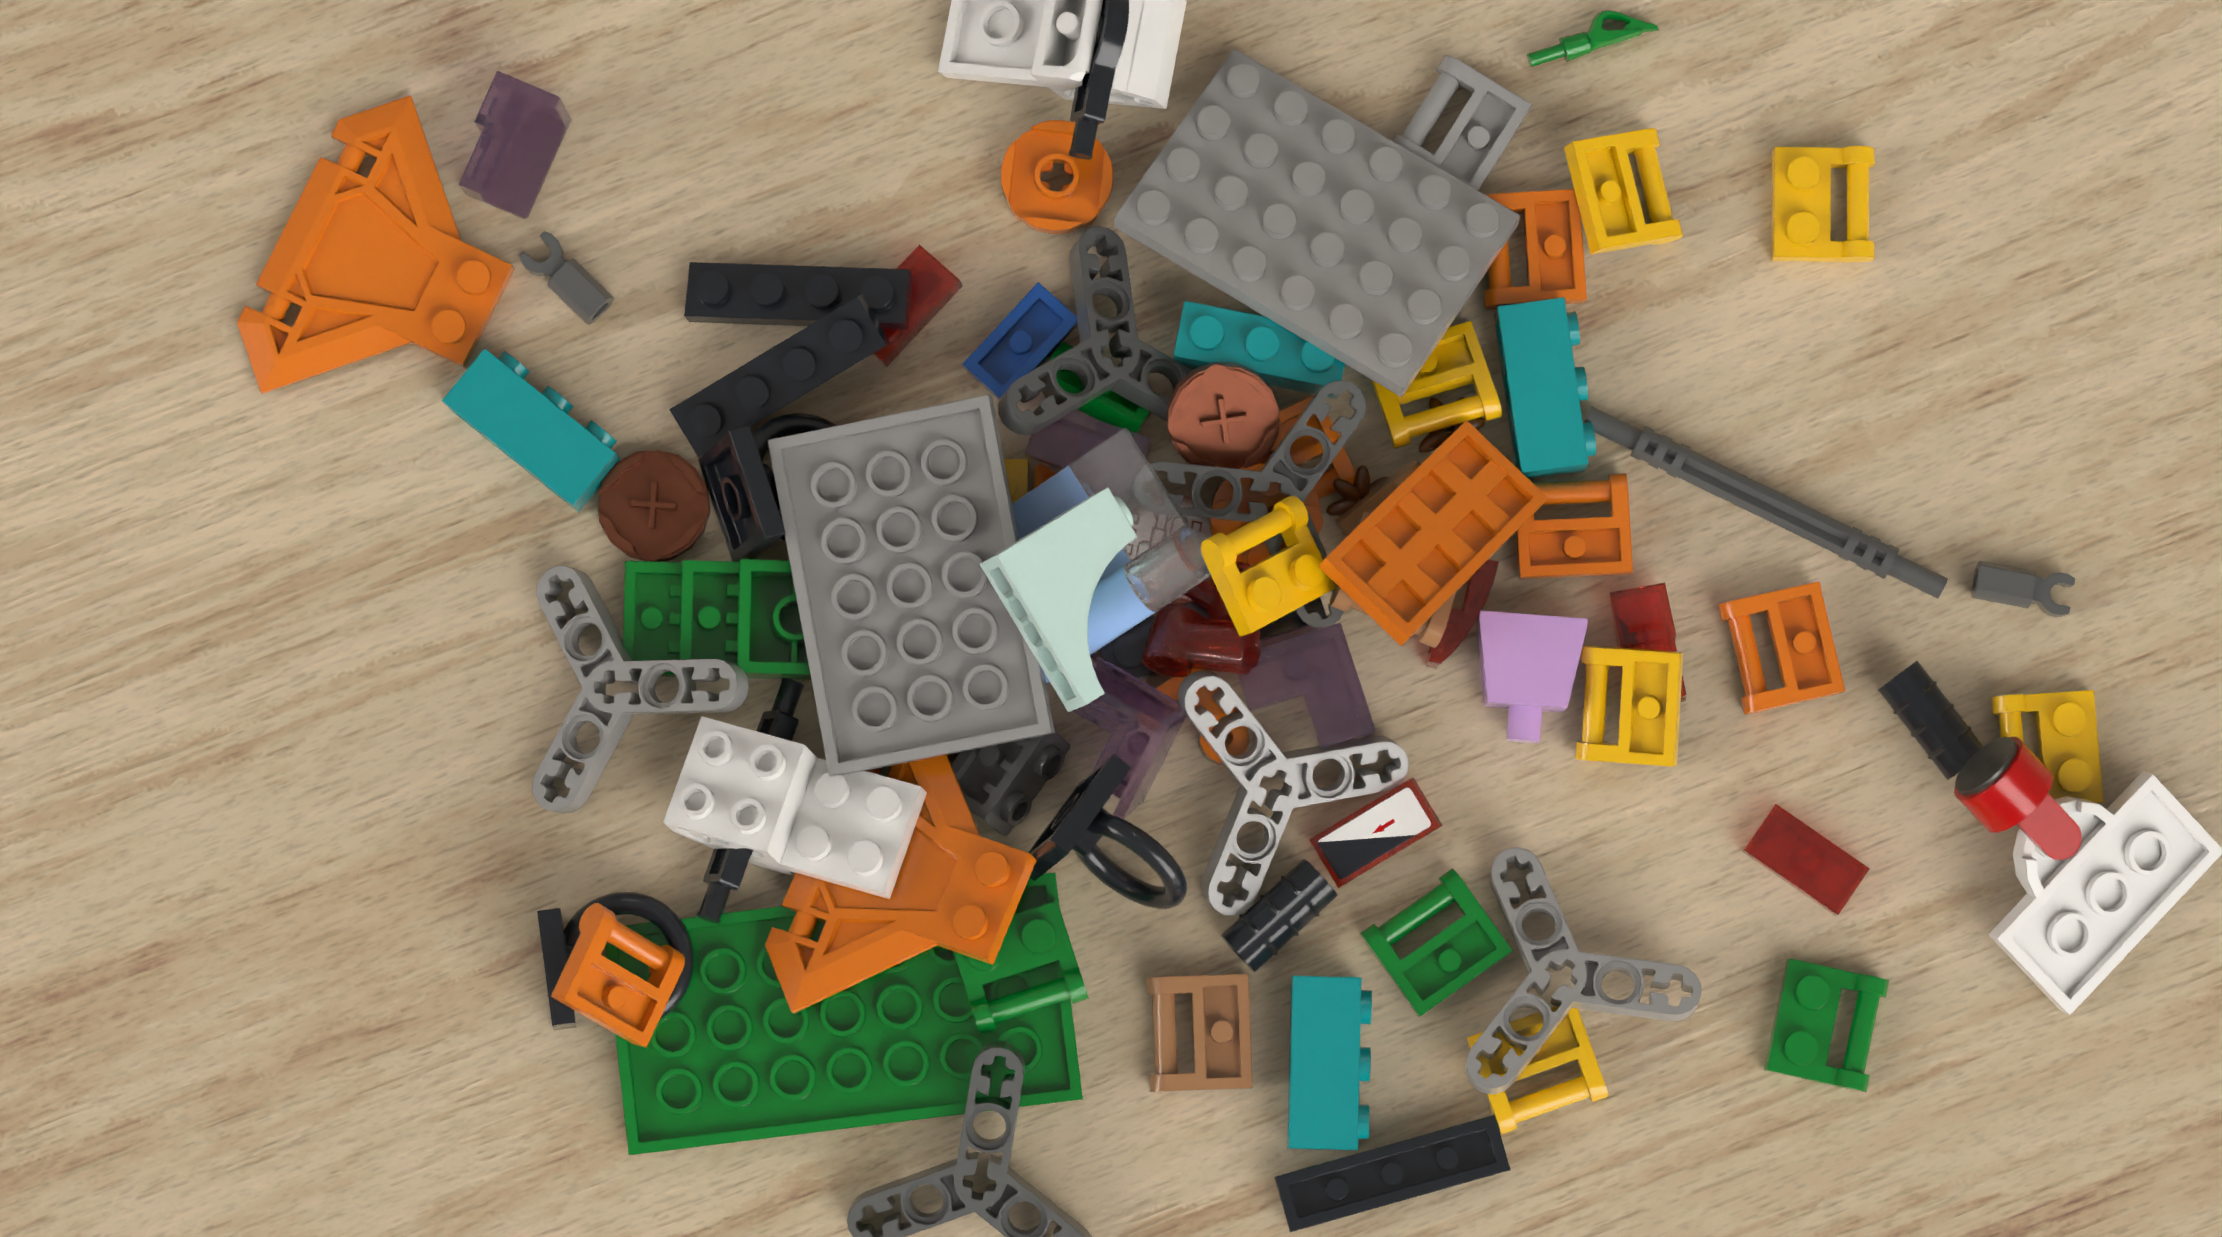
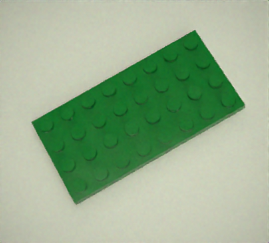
[605,873,1083,1155]

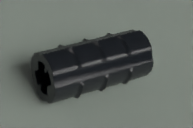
[1878,660,1984,780]
[1221,859,1338,972]

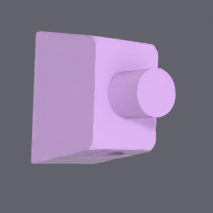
[1476,610,1588,743]

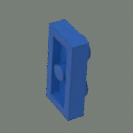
[962,282,1078,401]

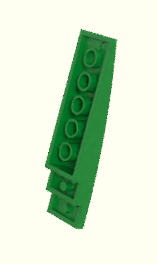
[623,559,1050,683]

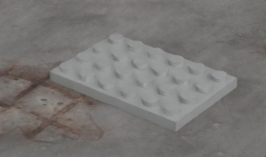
[1114,49,1520,397]
[768,395,1055,776]

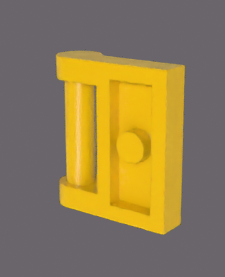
[1564,128,1684,255]
[1772,146,1875,262]
[1371,321,1502,449]
[1201,496,1336,637]
[1575,645,1683,767]
[1991,690,2104,804]
[1466,1006,1608,1135]

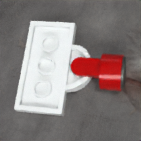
[1954,737,2222,1015]

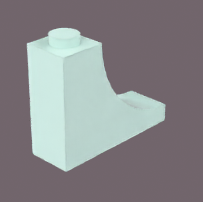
[980,488,1138,712]

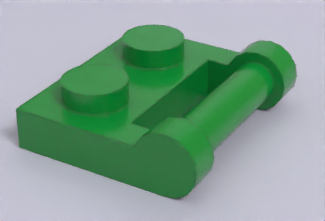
[1360,868,1513,1017]
[953,901,1089,1034]
[1764,958,1889,1092]

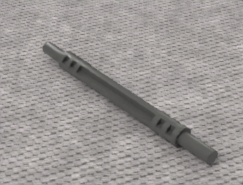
[1583,406,1948,599]

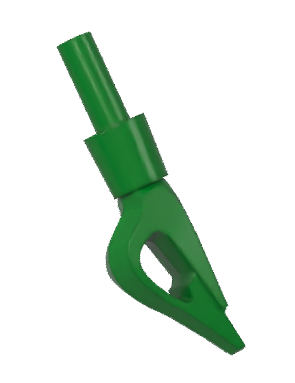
[1527,10,1659,67]

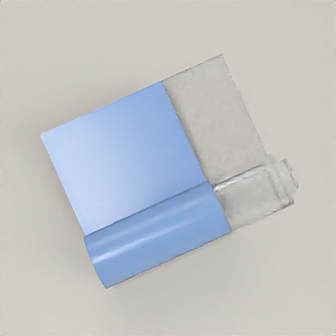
[1012,428,1211,684]

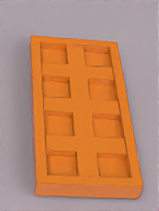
[1318,420,1548,646]

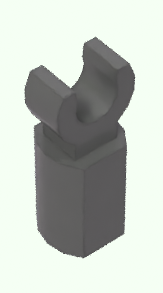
[519,231,614,325]
[1971,560,2075,617]

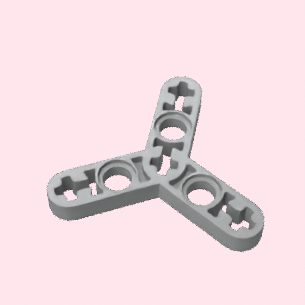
[532,566,749,813]
[1177,670,1409,916]
[1466,847,1701,1094]

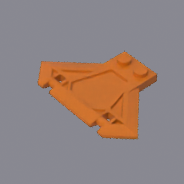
[237,95,515,394]
[765,755,1036,1014]

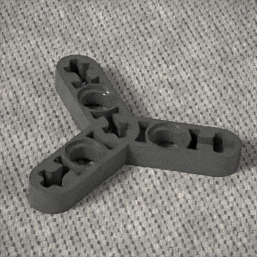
[998,226,1193,435]
[1134,380,1366,628]
[847,1041,1092,1237]

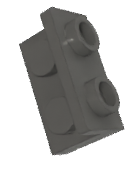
[952,731,1070,836]

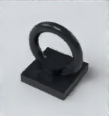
[698,413,837,562]
[1028,753,1187,909]
[537,892,694,1031]

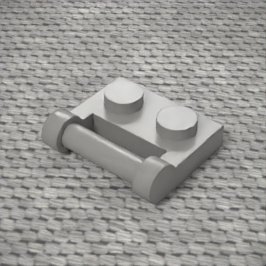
[1392,55,1532,191]

